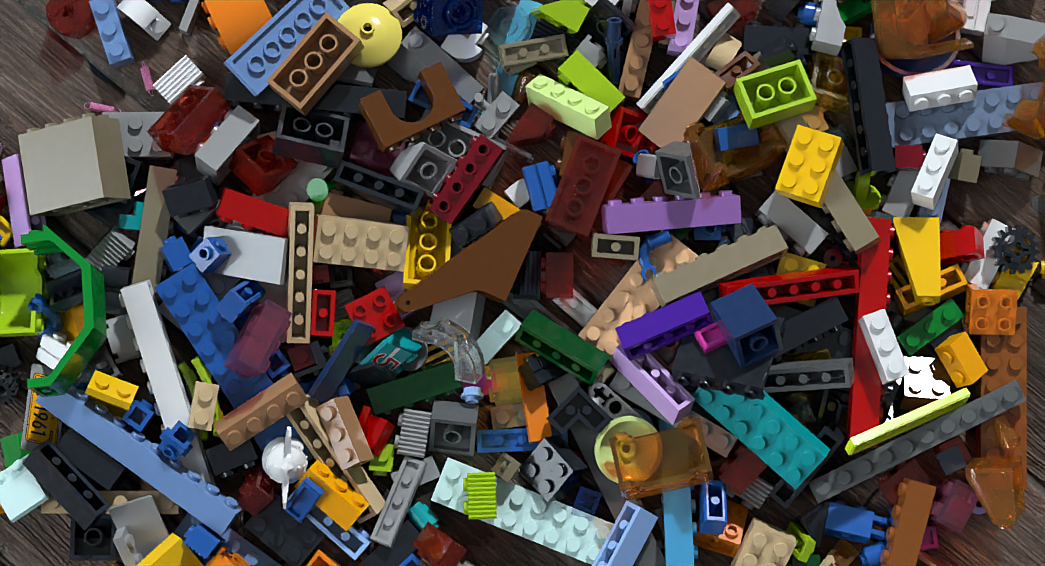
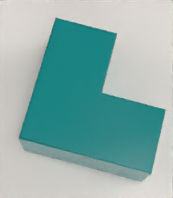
[118,202,144,231]

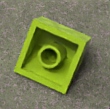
[528,0,590,34]

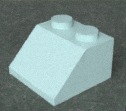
[0,454,49,523]

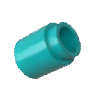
[407,501,439,535]

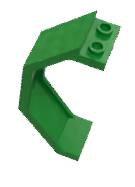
[21,224,107,397]

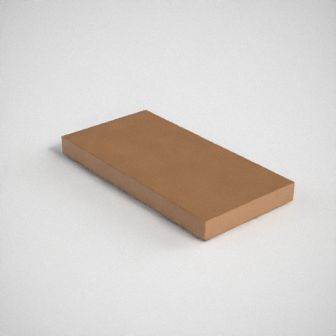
[638,57,728,148]

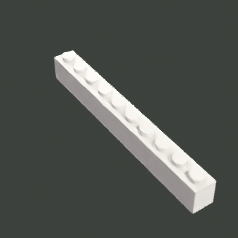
[119,279,216,486]

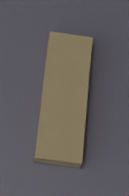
[498,34,569,68]

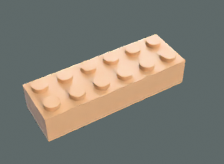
[578,230,699,361]

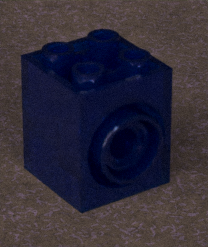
[413,0,484,36]

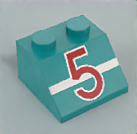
[356,327,422,376]

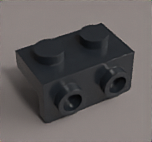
[45,268,83,314]

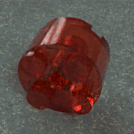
[46,0,95,39]

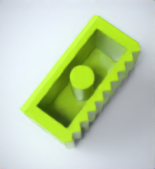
[463,472,497,519]

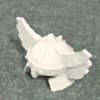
[262,427,308,509]

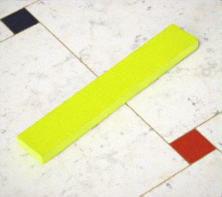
[845,388,970,455]

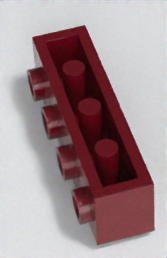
[429,134,506,225]

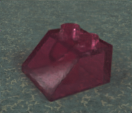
[350,122,407,177]

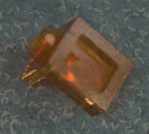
[820,539,860,566]

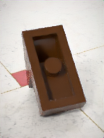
[714,50,761,94]

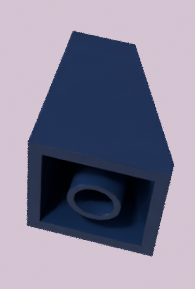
[710,283,784,369]

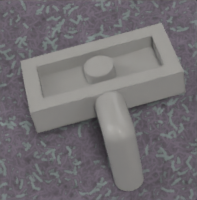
[473,91,520,139]

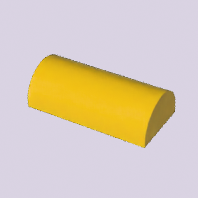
[402,199,452,289]

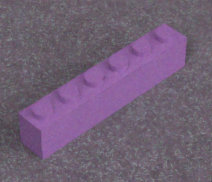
[601,190,741,234]

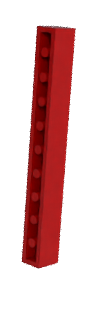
[846,217,895,448]

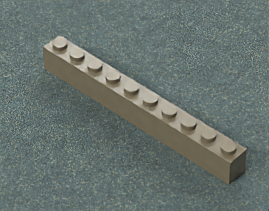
[753,51,881,256]

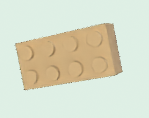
[313,214,409,272]
[730,517,797,566]

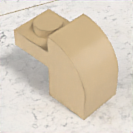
[704,33,743,73]

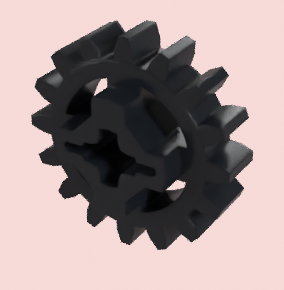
[989,225,1041,275]

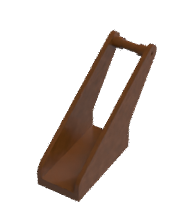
[394,210,543,314]

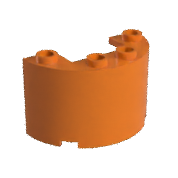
[201,0,272,56]

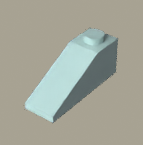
[461,309,522,374]

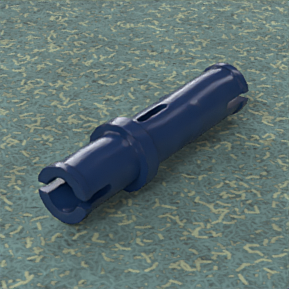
[605,17,623,85]

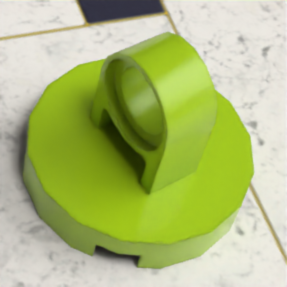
[844,171,881,215]

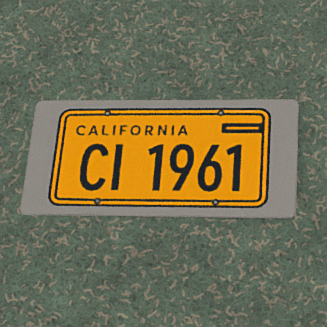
[21,363,62,451]

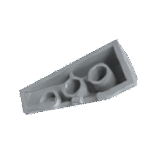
[982,13,1045,66]
[387,26,484,104]

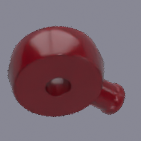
[822,248,850,268]

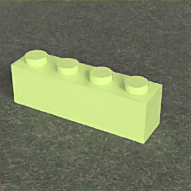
[525,74,612,140]

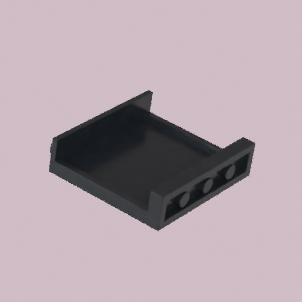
[671,303,786,400]

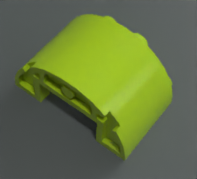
[0,248,50,337]

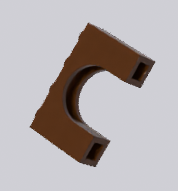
[357,61,466,153]

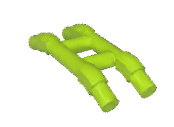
[177,356,224,441]

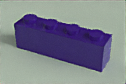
[615,291,714,361]

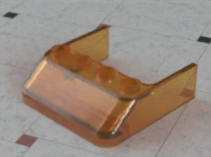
[871,0,974,59]

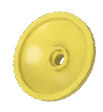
[338,3,402,68]

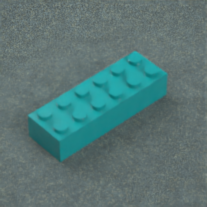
[692,387,830,490]

